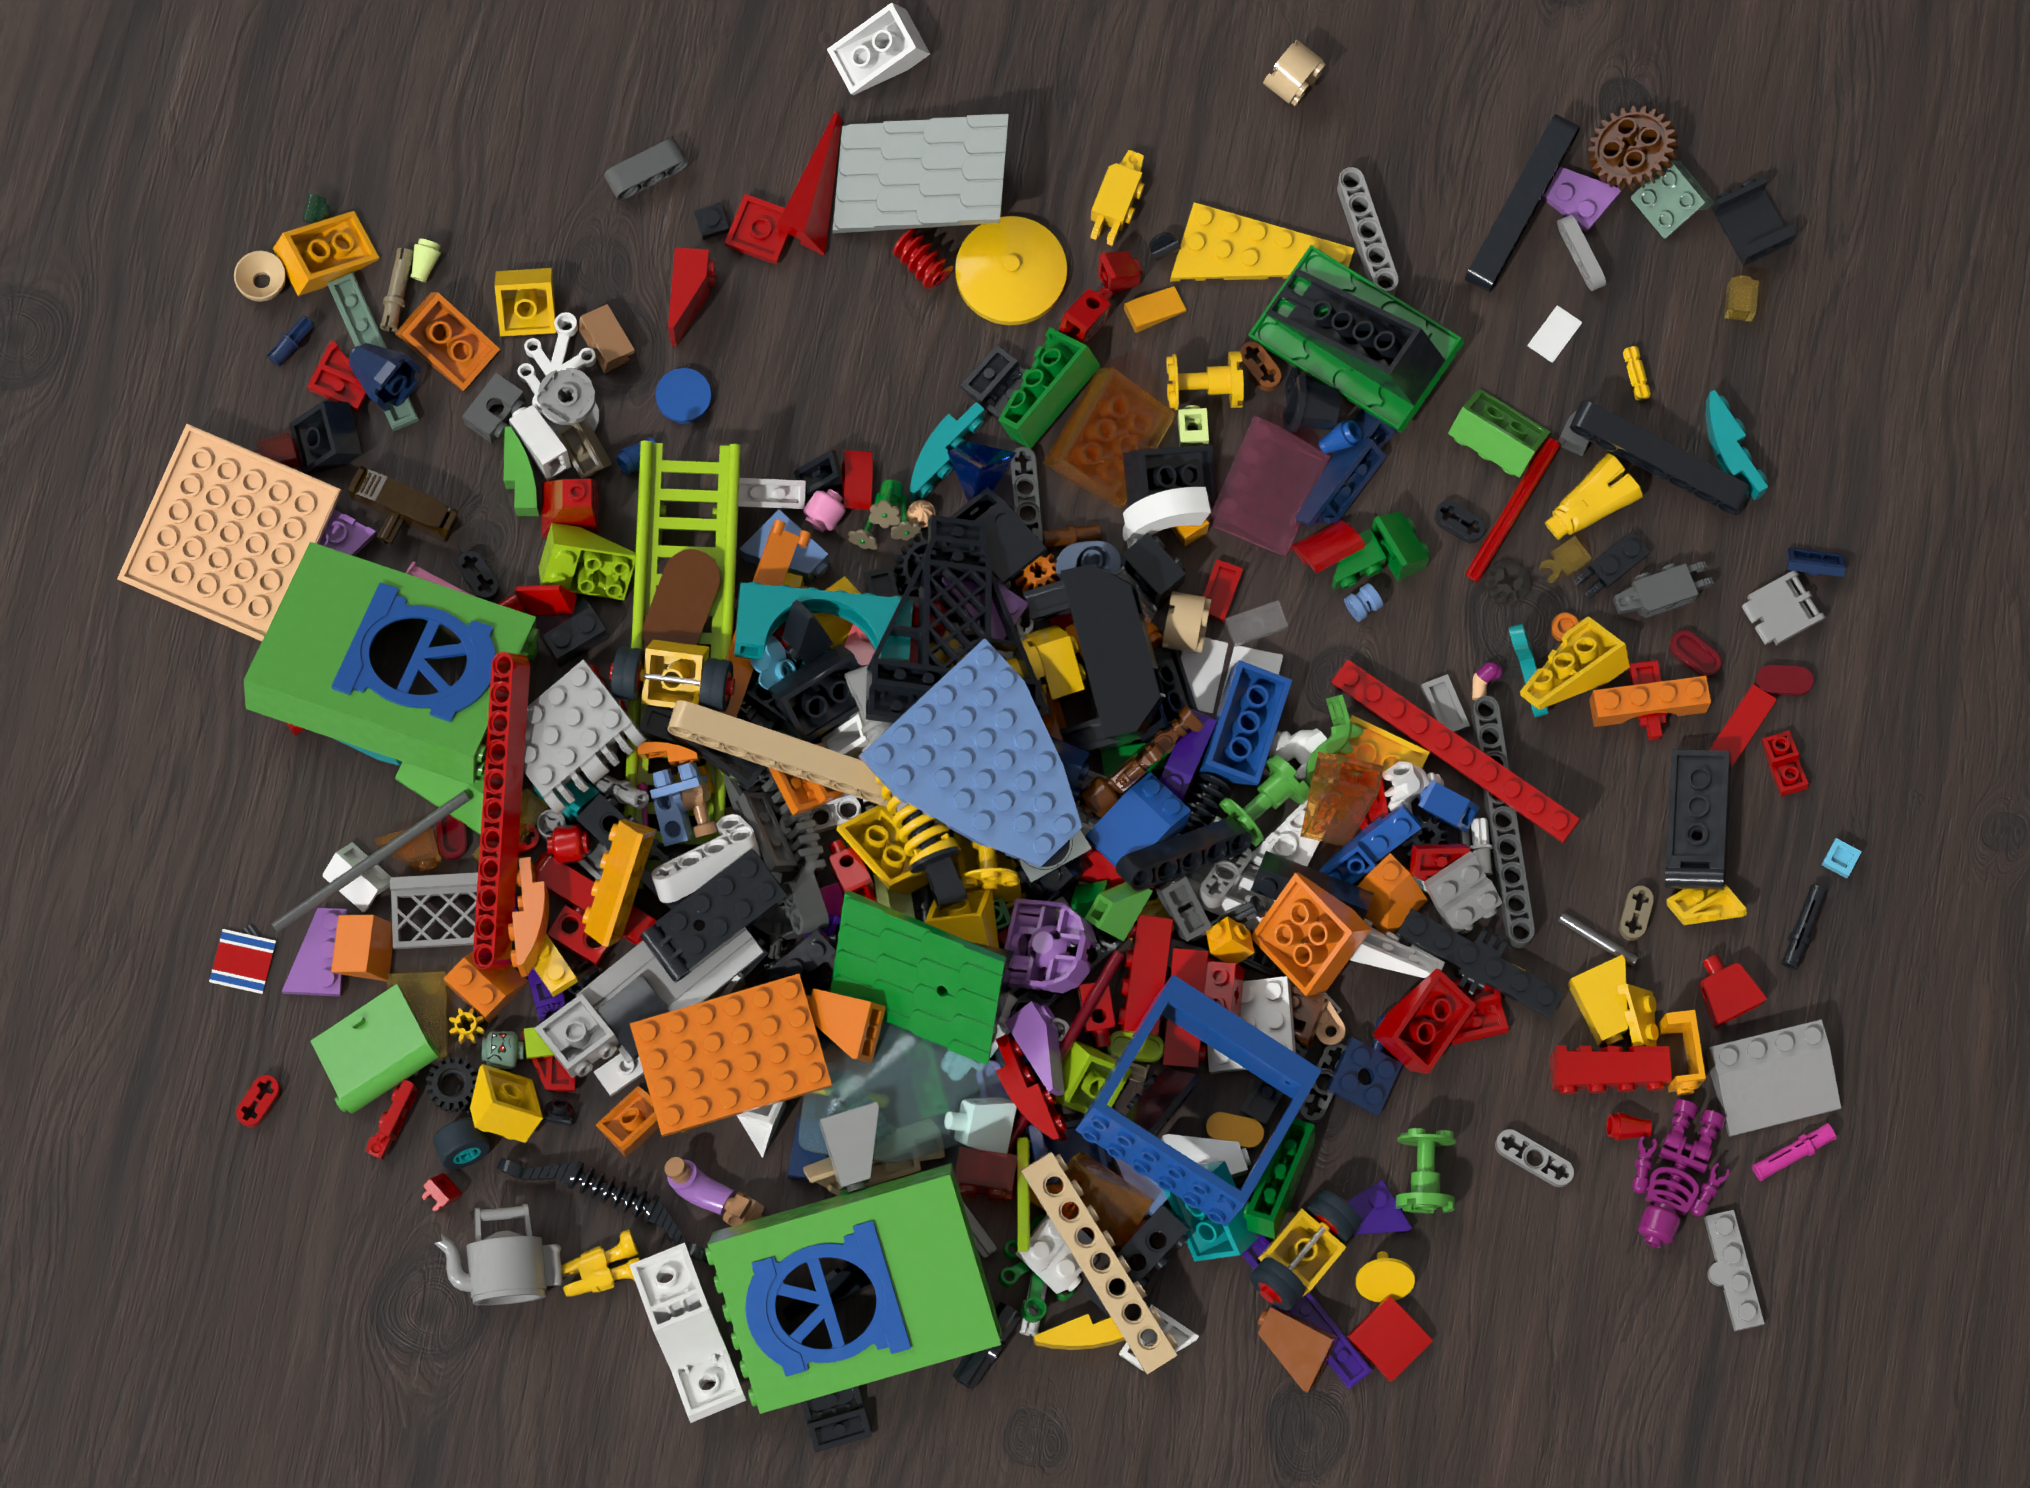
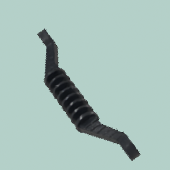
[496,1158,709,1265]

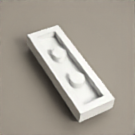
[738,478,806,509]

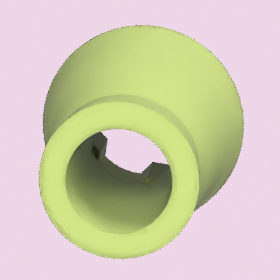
[410,239,441,282]

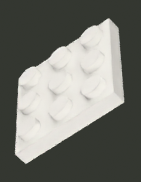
[1207,976,1296,1074]

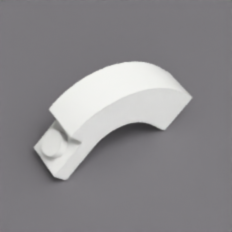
[1123,487,1211,549]

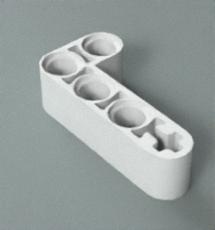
[651,814,761,903]

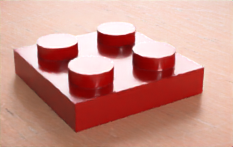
[724,194,789,265]

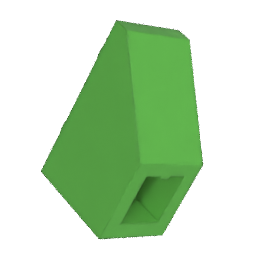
[1084,882,1153,941]

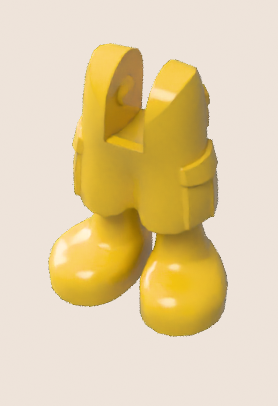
[561,1229,641,1297]

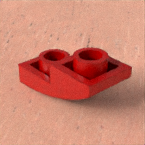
[841,450,873,510]
[1762,731,1809,797]

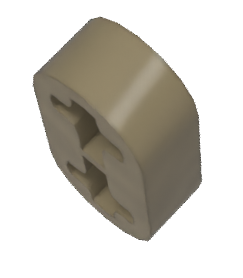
[1619,886,1654,941]

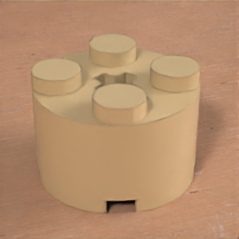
[1263,40,1326,106]
[1162,591,1211,653]

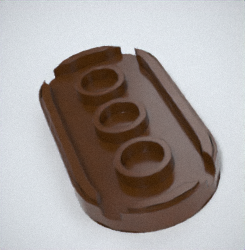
[642,549,721,647]

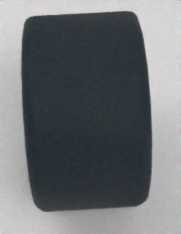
[433,1118,491,1169]

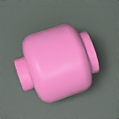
[803,489,846,533]

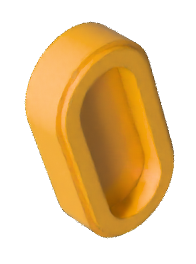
[1206,1112,1264,1149]

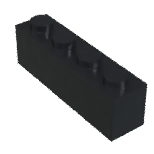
[1250,851,1374,921]

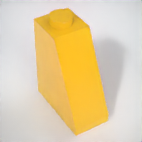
[1567,955,1628,1046]

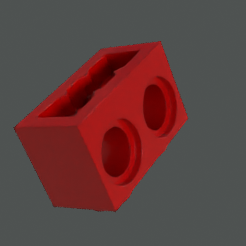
[547,905,614,969]

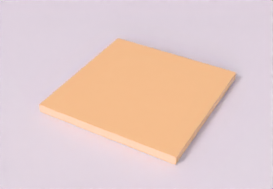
[117,424,342,641]

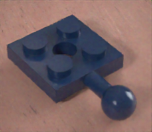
[1326,1013,1402,1116]

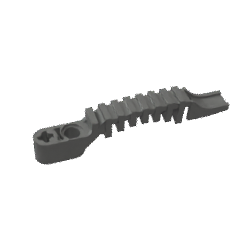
[756,723,829,935]

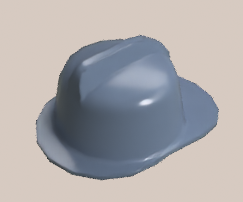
[1056,540,1121,580]

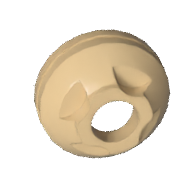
[234,251,286,302]

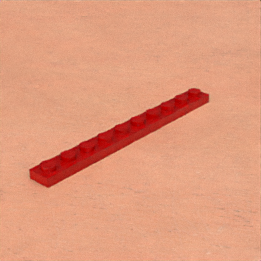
[1331,659,1581,844]

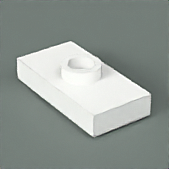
[594,1053,644,1097]

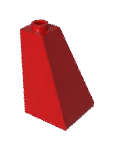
[541,479,599,538]

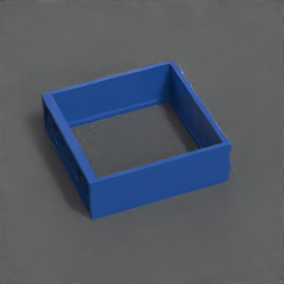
[1076,975,1322,1227]

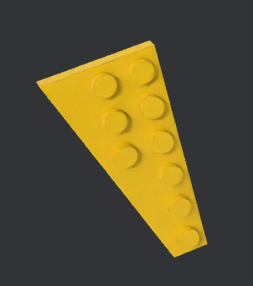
[1170,202,1354,281]

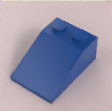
[1085,772,1191,867]

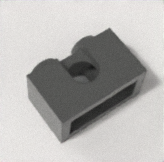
[462,373,526,444]

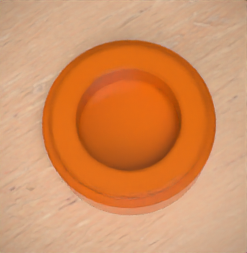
[1551,613,1579,642]

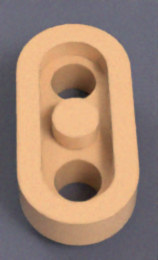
[1315,993,1346,1046]

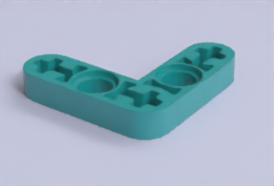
[1508,623,1549,718]

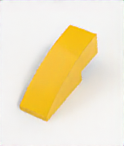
[1033,1314,1125,1350]

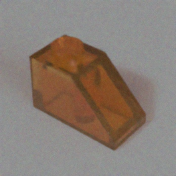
[375,827,442,870]

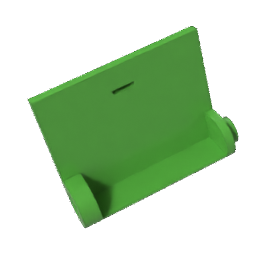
[311,984,440,1114]

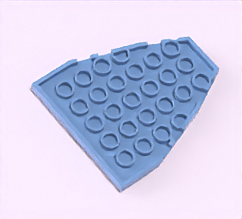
[858,638,1082,868]

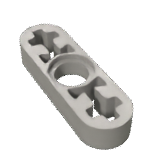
[1557,215,1606,291]
[1198,848,1252,908]
[1495,1129,1574,1187]

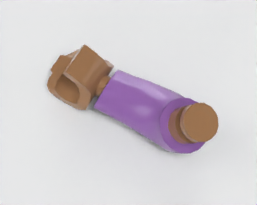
[665,1157,764,1226]

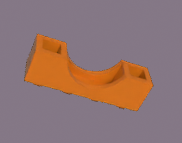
[1589,676,1711,727]

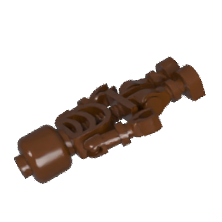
[1080,705,1205,818]

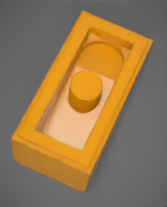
[1124,286,1186,333]

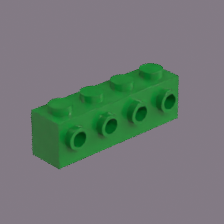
[1243,1118,1316,1239]

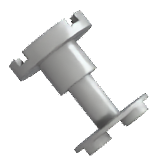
[538,368,600,436]

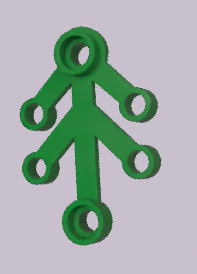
[998,1214,1074,1323]

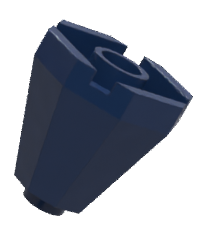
[349,343,421,412]

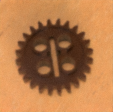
[1588,106,1679,191]

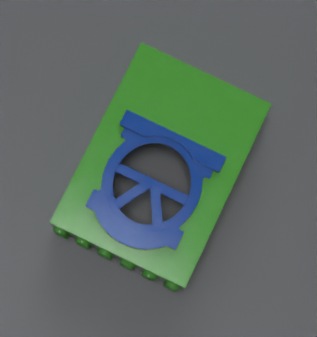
[244,542,539,785]
[705,1163,1002,1414]

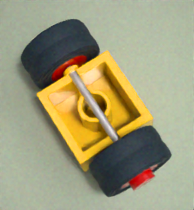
[610,640,735,712]
[1250,1190,1361,1310]

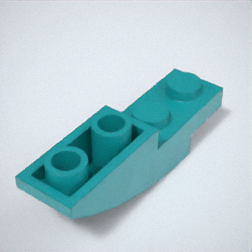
[1705,390,1768,501]
[910,402,985,502]

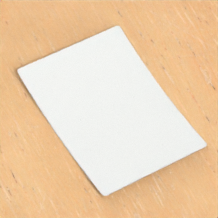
[1181,637,1283,713]

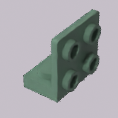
[1631,160,1715,238]

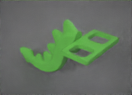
[1306,694,1363,808]

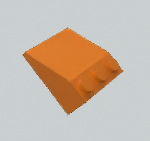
[1251,872,1371,996]

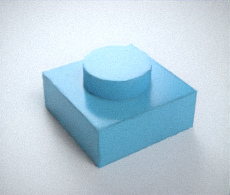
[1821,838,1862,878]

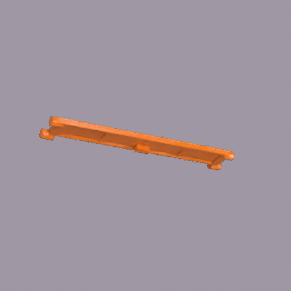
[718,519,811,718]

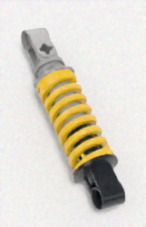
[845,665,967,910]

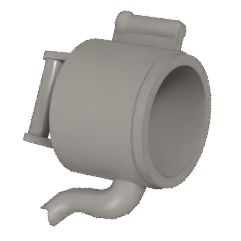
[434,1204,563,1305]

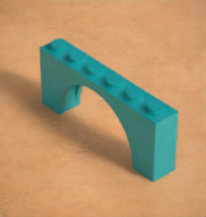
[734,582,913,662]

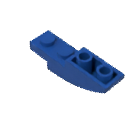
[1319,803,1421,884]

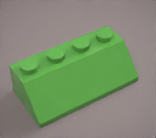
[395,762,523,835]

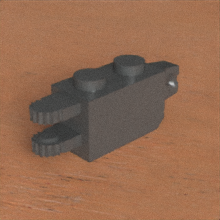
[1613,561,1714,618]

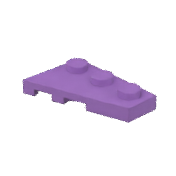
[1543,167,1622,233]

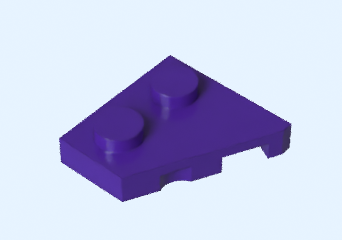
[1346,1180,1412,1236]

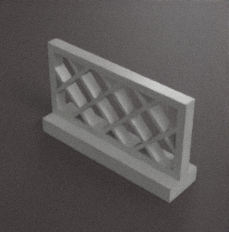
[390,873,478,949]

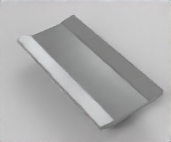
[576,921,765,1063]

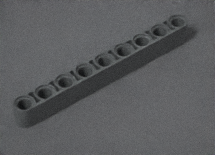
[1471,696,1535,949]

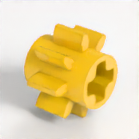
[449,1008,485,1044]

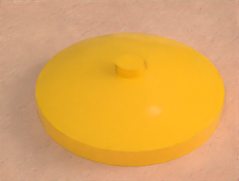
[955,216,1067,325]

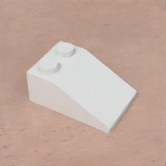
[827,3,930,95]

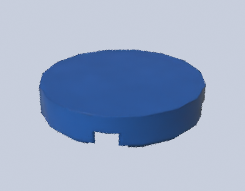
[655,368,712,424]

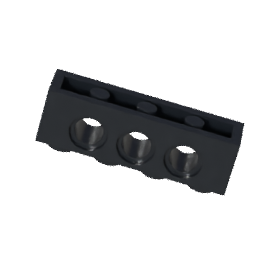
[1083,1204,1192,1316]

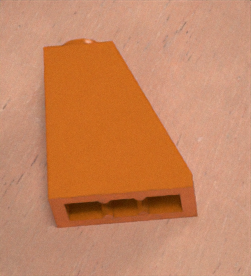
[808,988,886,1063]

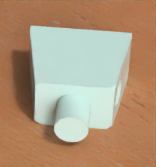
[944,1097,1017,1158]

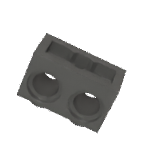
[1153,875,1212,941]

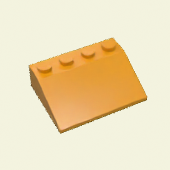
[582,819,657,947]

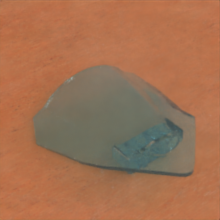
[798,1021,1010,1164]

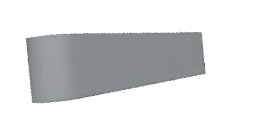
[1337,167,1398,296]

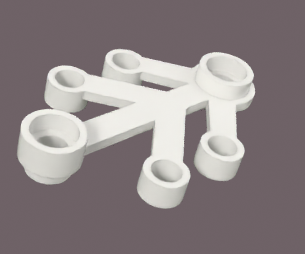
[517,312,597,415]

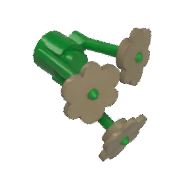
[848,479,922,550]

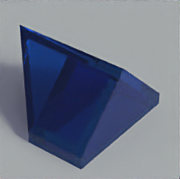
[947,442,1017,502]

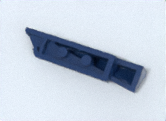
[1295,410,1396,527]

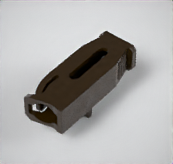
[348,466,459,545]

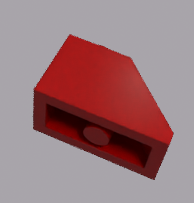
[1098,251,1143,296]

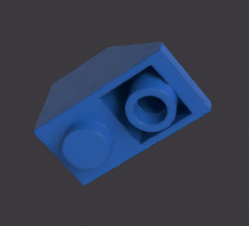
[1418,780,1480,833]

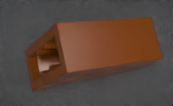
[1258,1305,1339,1393]

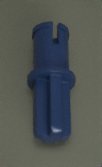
[266,316,314,367]

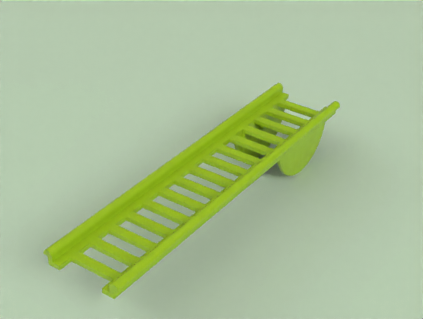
[624,441,741,889]

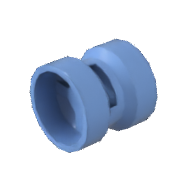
[1344,583,1383,622]

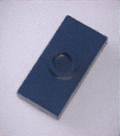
[1786,548,1846,577]

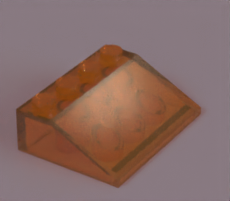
[1043,367,1176,508]

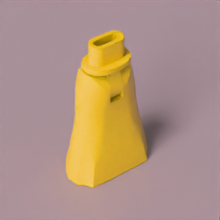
[1545,453,1643,540]

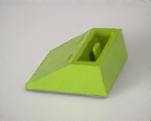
[539,523,636,600]

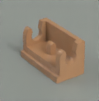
[578,304,635,374]

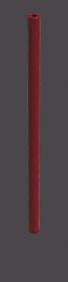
[1006,950,1125,1158]

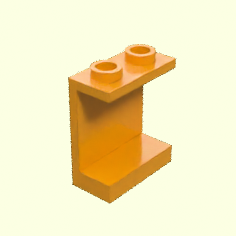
[1658,1010,1706,1096]

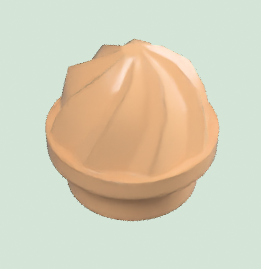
[907,500,935,528]

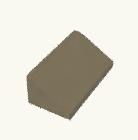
[555,418,612,479]

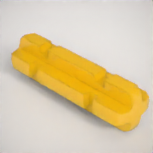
[1623,346,1651,401]

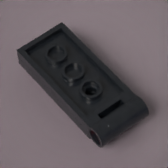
[1665,749,1732,890]
[640,849,789,983]

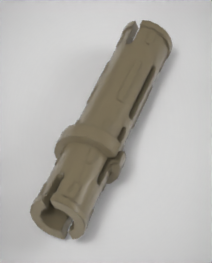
[380,248,414,332]

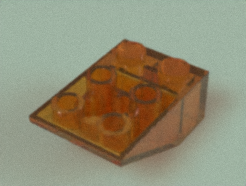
[1300,752,1384,847]
[1050,1151,1154,1248]

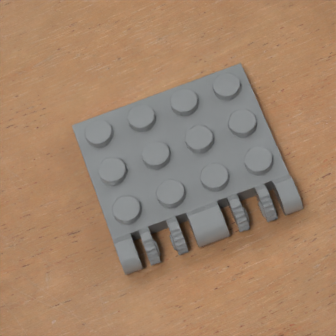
[523,660,647,815]

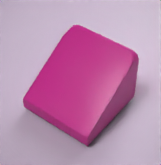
[820,883,844,917]

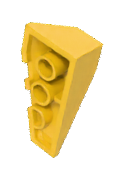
[1520,616,1630,710]

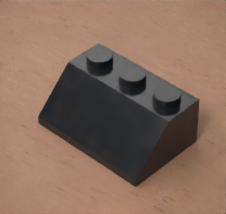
[768,644,860,742]
[1140,648,1198,741]
[1120,1068,1201,1136]

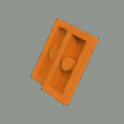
[637,742,701,767]
[768,742,846,816]

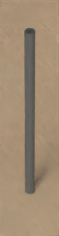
[271,791,470,933]

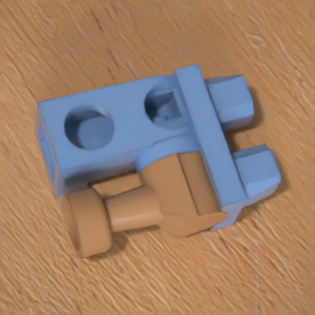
[650,762,718,847]

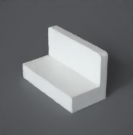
[323,842,391,912]

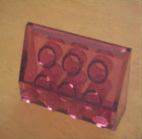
[1209,416,1330,557]

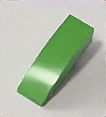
[504,427,539,516]

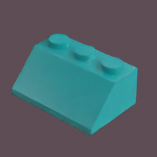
[1164,1160,1258,1262]

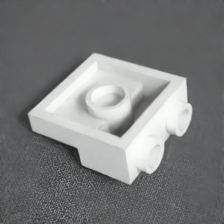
[1015,1215,1098,1294]

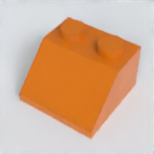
[443,952,529,1024]

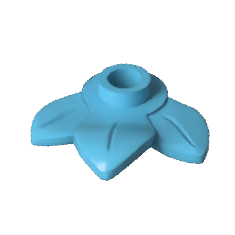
[750,636,796,690]

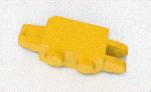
[1091,150,1145,246]

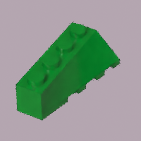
[998,327,1100,449]

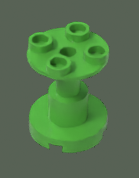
[1219,755,1312,846]
[1396,1128,1456,1213]

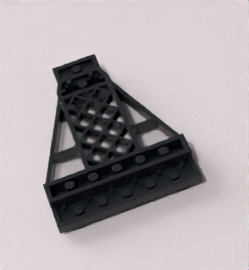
[866,515,1041,723]

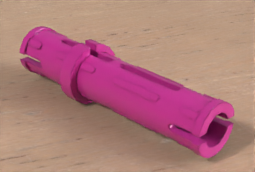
[1752,1123,1837,1181]

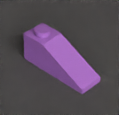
[1005,1001,1065,1096]

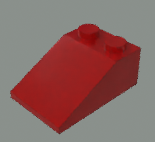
[668,248,716,346]
[1373,969,1476,1074]

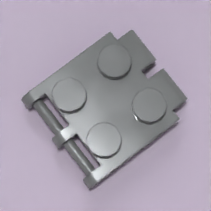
[1742,571,1826,646]

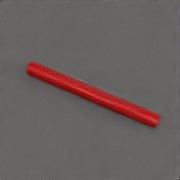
[1466,438,1560,582]

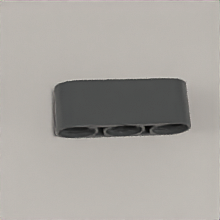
[604,138,688,200]

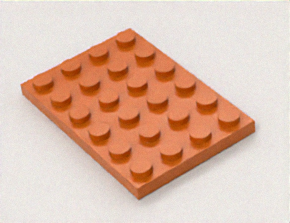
[630,974,832,1137]

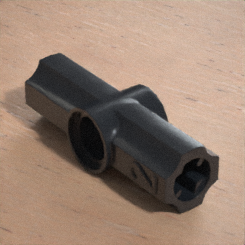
[952,1302,1021,1391]

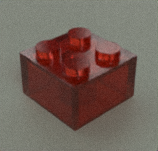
[955,1147,1018,1203]

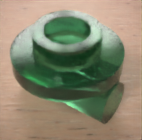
[302,193,330,223]

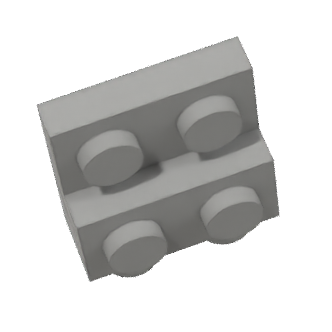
[1423,851,1502,934]
[534,993,619,1078]

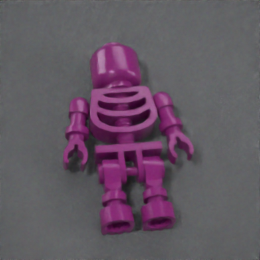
[1632,1099,1730,1248]

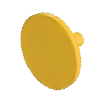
[1356,1251,1415,1302]

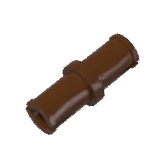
[1042,524,1101,548]

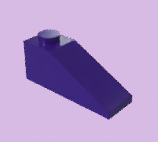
[1160,709,1217,801]

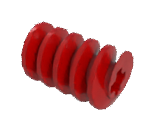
[893,228,953,289]

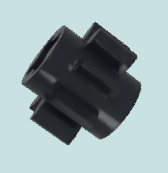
[567,960,600,995]

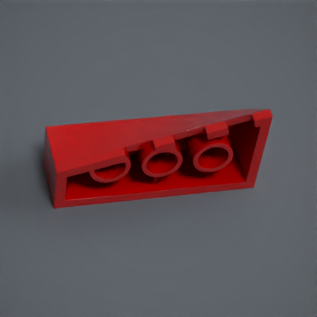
[1550,1045,1672,1095]

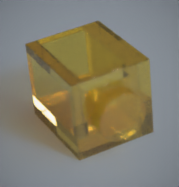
[1724,275,1759,321]

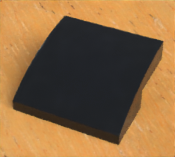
[960,345,1025,420]
[596,974,671,1060]
[801,1386,872,1453]

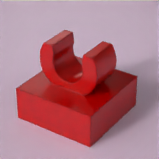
[422,1173,463,1211]

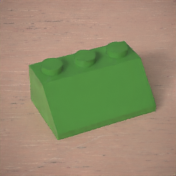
[1448,388,1551,478]

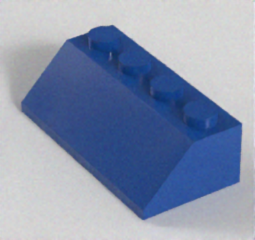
[1197,660,1292,785]

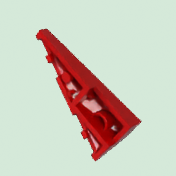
[776,112,842,255]

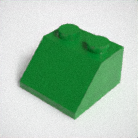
[1371,511,1430,582]

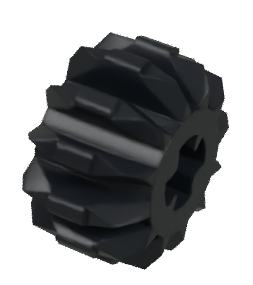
[1401,815,1449,858]

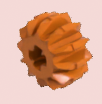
[1015,554,1060,593]

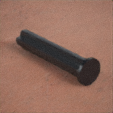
[1185,896,1265,946]

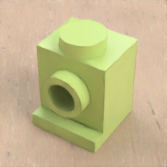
[1178,405,1209,447]

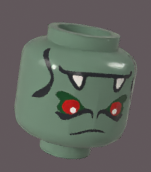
[482,1031,524,1069]

